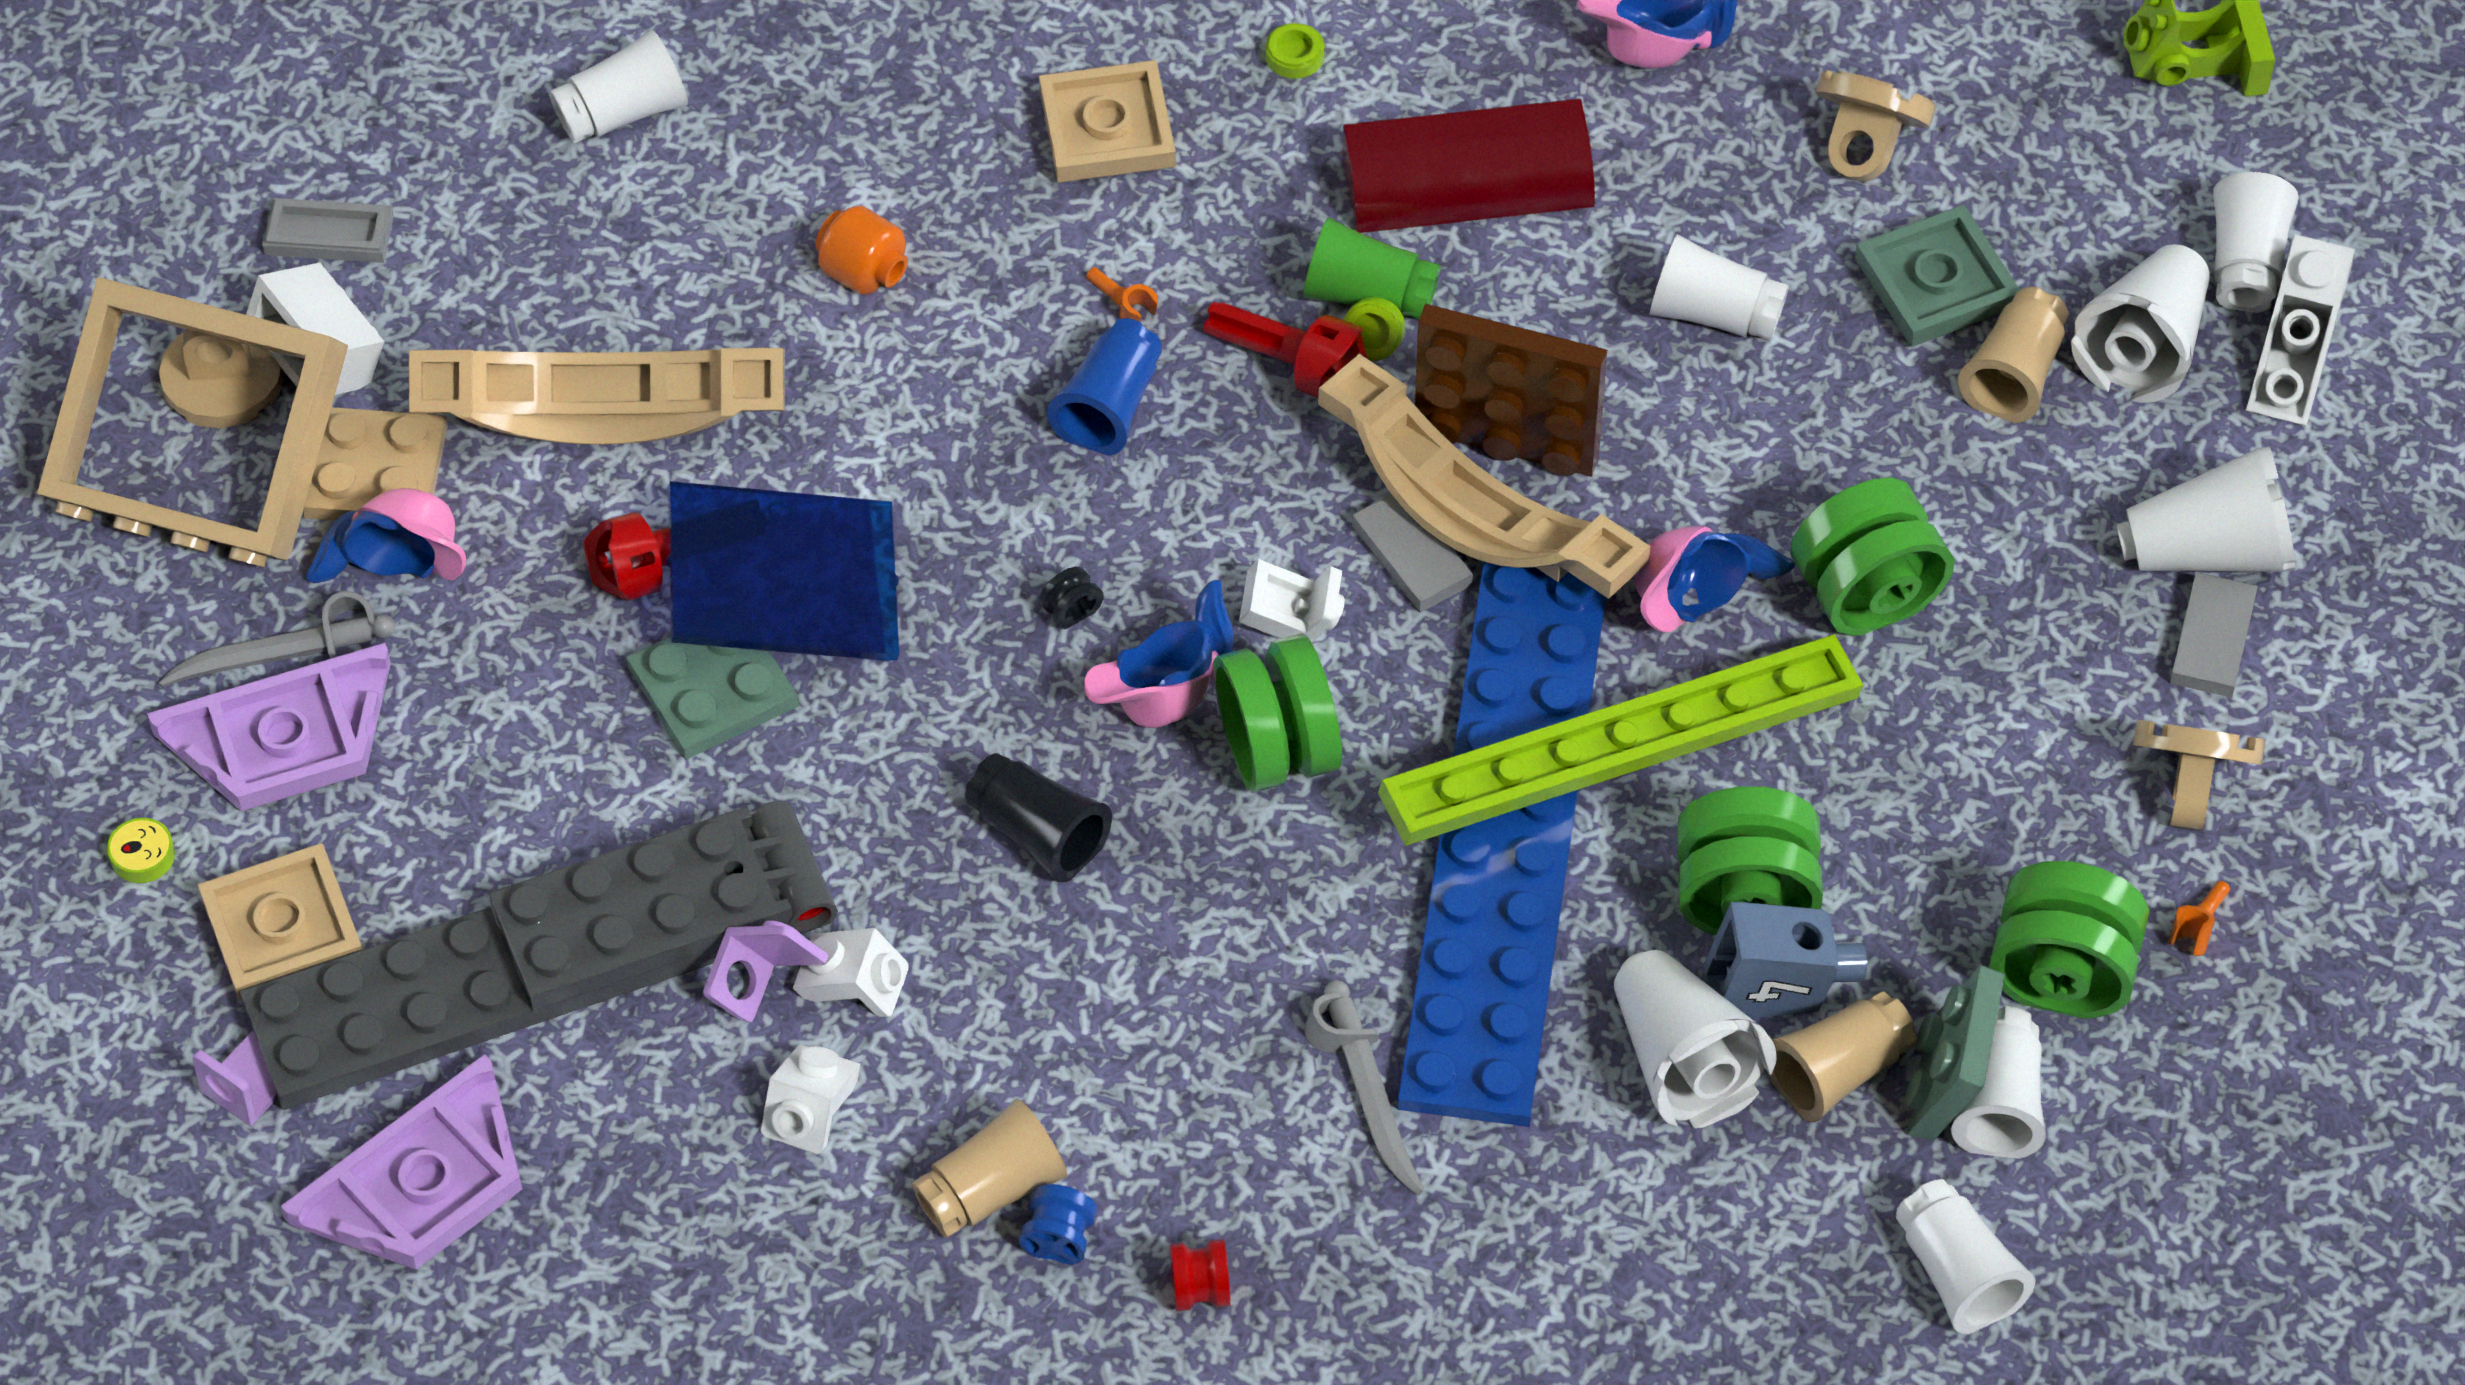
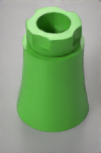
[1303,217,1441,320]

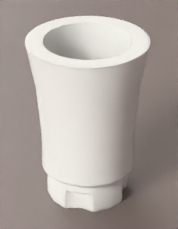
[549,29,688,144]
[2213,172,2299,313]
[1650,234,1789,341]
[1951,1006,2046,1159]
[1896,1179,2035,1334]

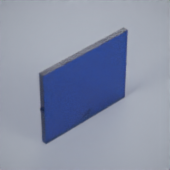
[666,481,899,661]

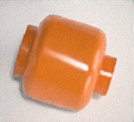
[815,205,908,295]

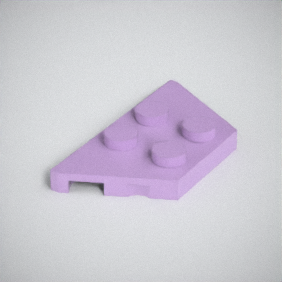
[147,643,391,811]
[281,1054,522,1270]

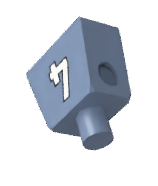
[1703,902,1867,1018]

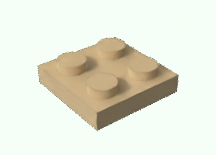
[1039,60,1176,183]
[303,407,448,520]
[197,843,363,1002]

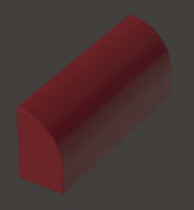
[1343,98,1595,233]

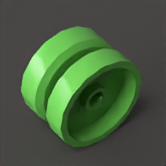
[1790,477,1955,636]
[1213,633,1342,793]
[1677,786,1823,935]
[1989,861,2150,1018]

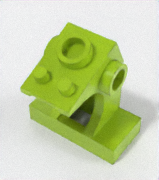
[2123,0,2276,96]

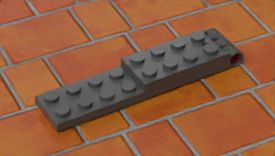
[240,801,838,1110]

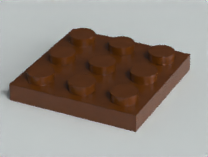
[1415,303,1608,477]

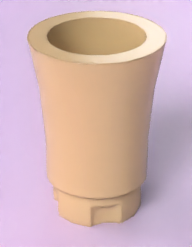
[1958,287,2069,423]
[1767,991,1917,1122]
[911,1098,1068,1238]

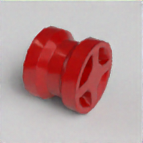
[1169,1239,1231,1312]

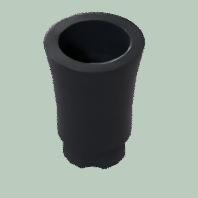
[965,753,1112,883]

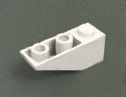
[2246,234,2355,426]

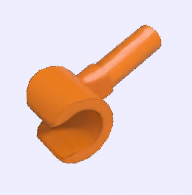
[1086,267,1158,322]
[2168,881,2230,956]

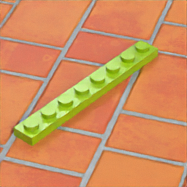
[1378,634,1864,846]

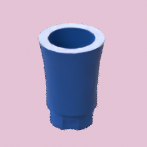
[1047,318,1162,456]

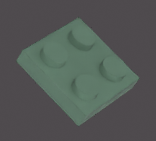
[1855,205,2020,347]
[626,605,799,760]
[1904,965,2005,1141]

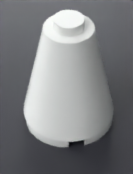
[2071,244,2210,403]
[2116,446,2296,572]
[1614,950,1776,1128]

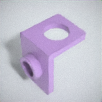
[703,921,829,1022]
[192,1031,278,1127]

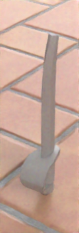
[158,591,395,687]
[1304,980,1424,1196]

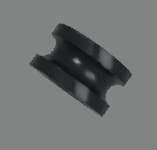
[1040,566,1104,629]

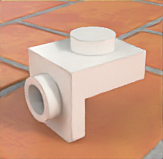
[1239,559,1345,643]
[793,928,908,1017]
[761,1044,860,1154]

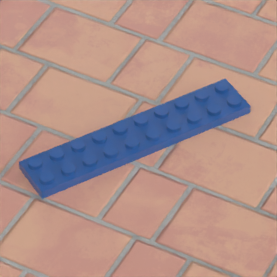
[1398,562,1606,1127]

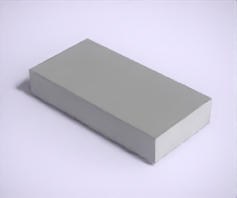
[263,198,394,263]
[1352,494,1473,613]
[2169,572,2258,698]

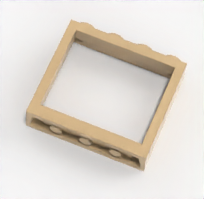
[37,277,348,567]

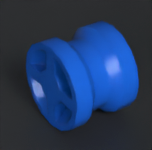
[1019,1184,1097,1265]

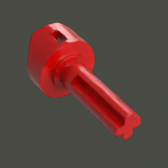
[1203,302,1368,398]
[583,502,767,601]

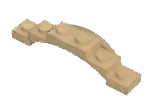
[409,348,785,445]
[1318,354,1651,599]

